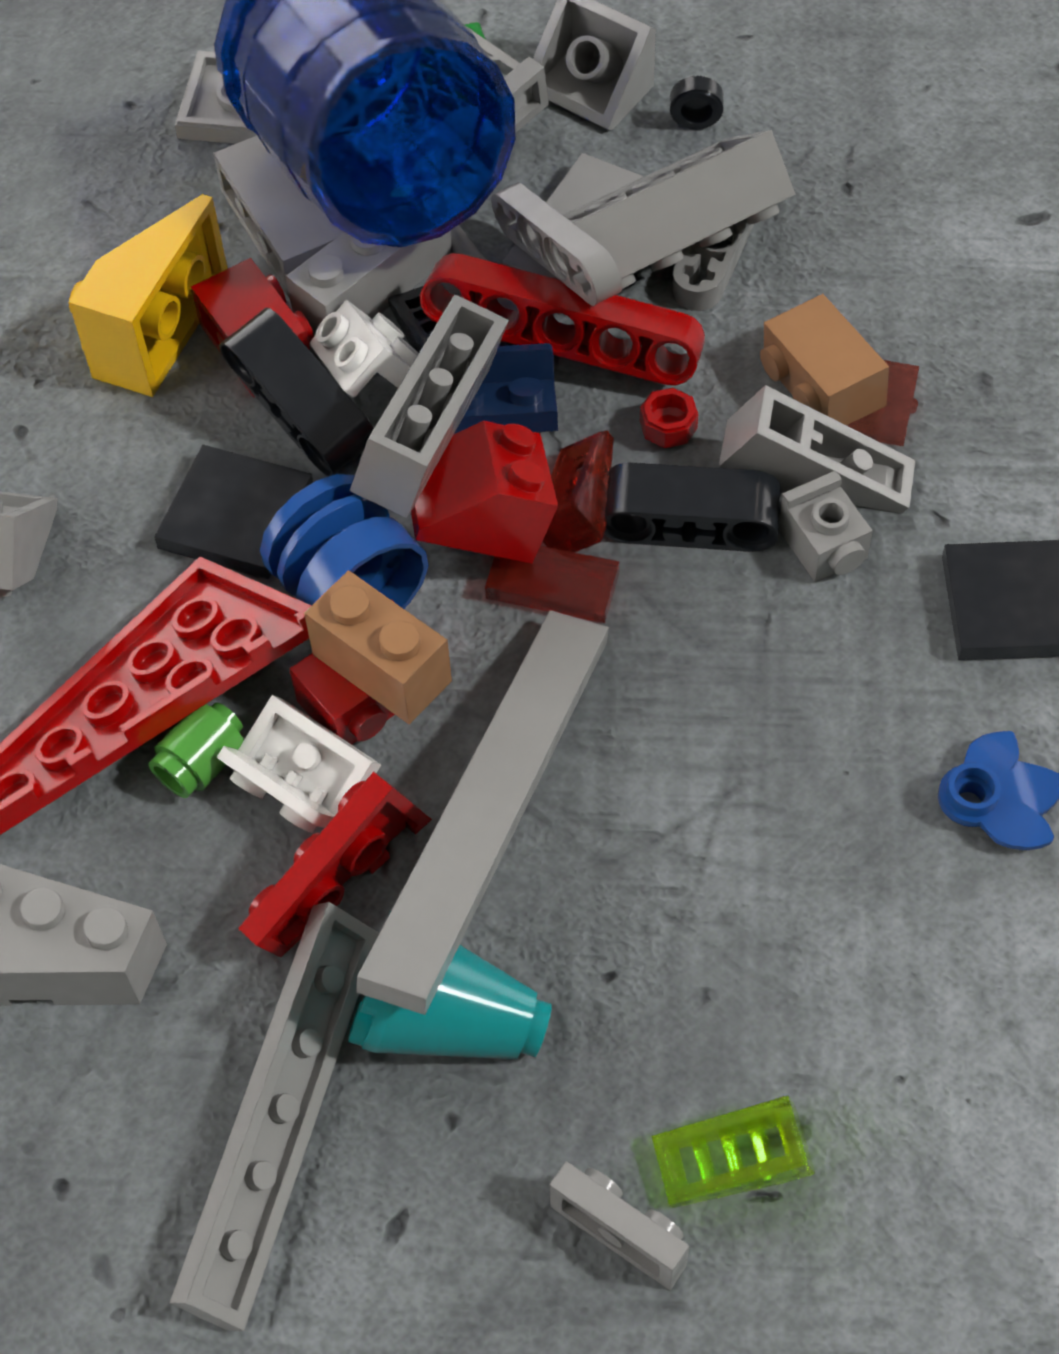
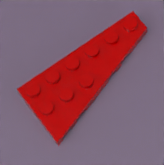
[0,557,312,835]

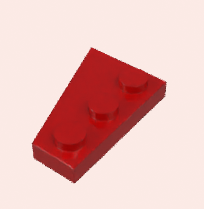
[238,771,432,958]

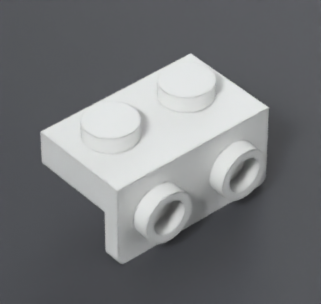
[310,299,419,397]
[217,695,381,833]

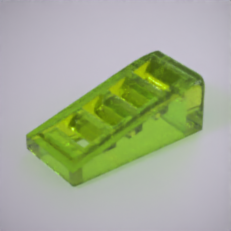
[651,1095,815,1208]

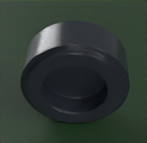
[670,76,724,129]

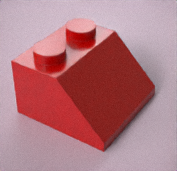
[411,421,558,564]

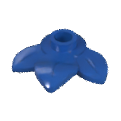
[938,731,1059,850]

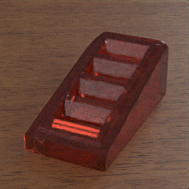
[542,430,614,558]

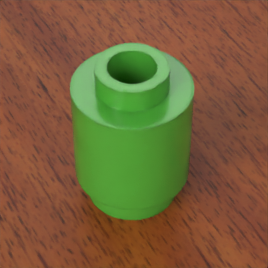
[149,702,244,798]

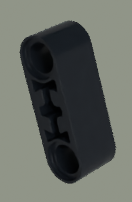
[219,307,374,477]
[601,463,780,552]

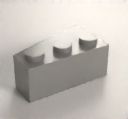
[0,864,167,1006]

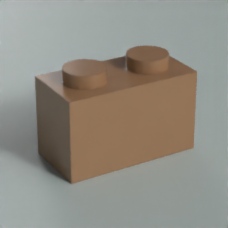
[760,294,889,426]
[304,570,452,725]

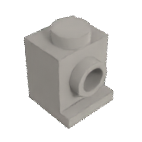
[778,470,873,582]

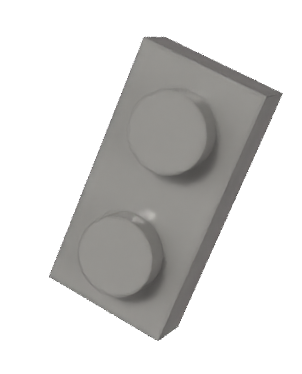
[549,1161,689,1291]

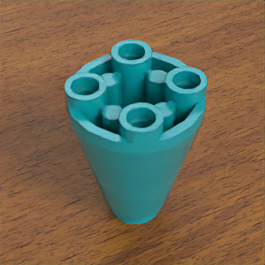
[348,911,552,1059]

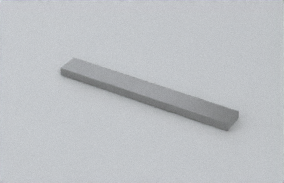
[357,610,609,1015]

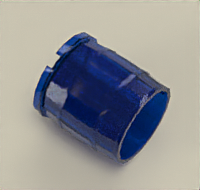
[214,0,516,248]

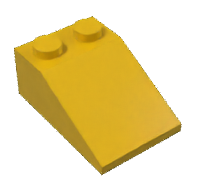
[68,194,228,397]

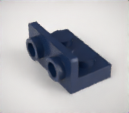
[454,343,558,434]

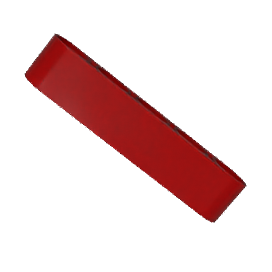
[420,253,705,386]

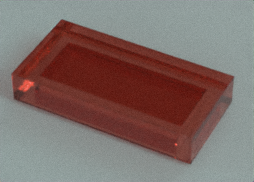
[485,546,620,623]

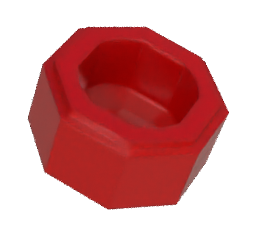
[639,388,699,448]

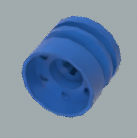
[260,474,429,609]

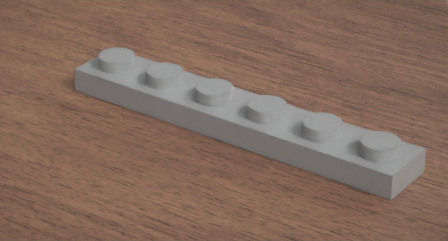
[170,902,379,1331]

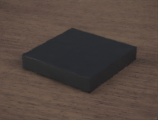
[154,444,313,580]
[942,540,1059,660]

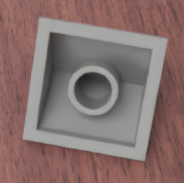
[533,0,656,130]

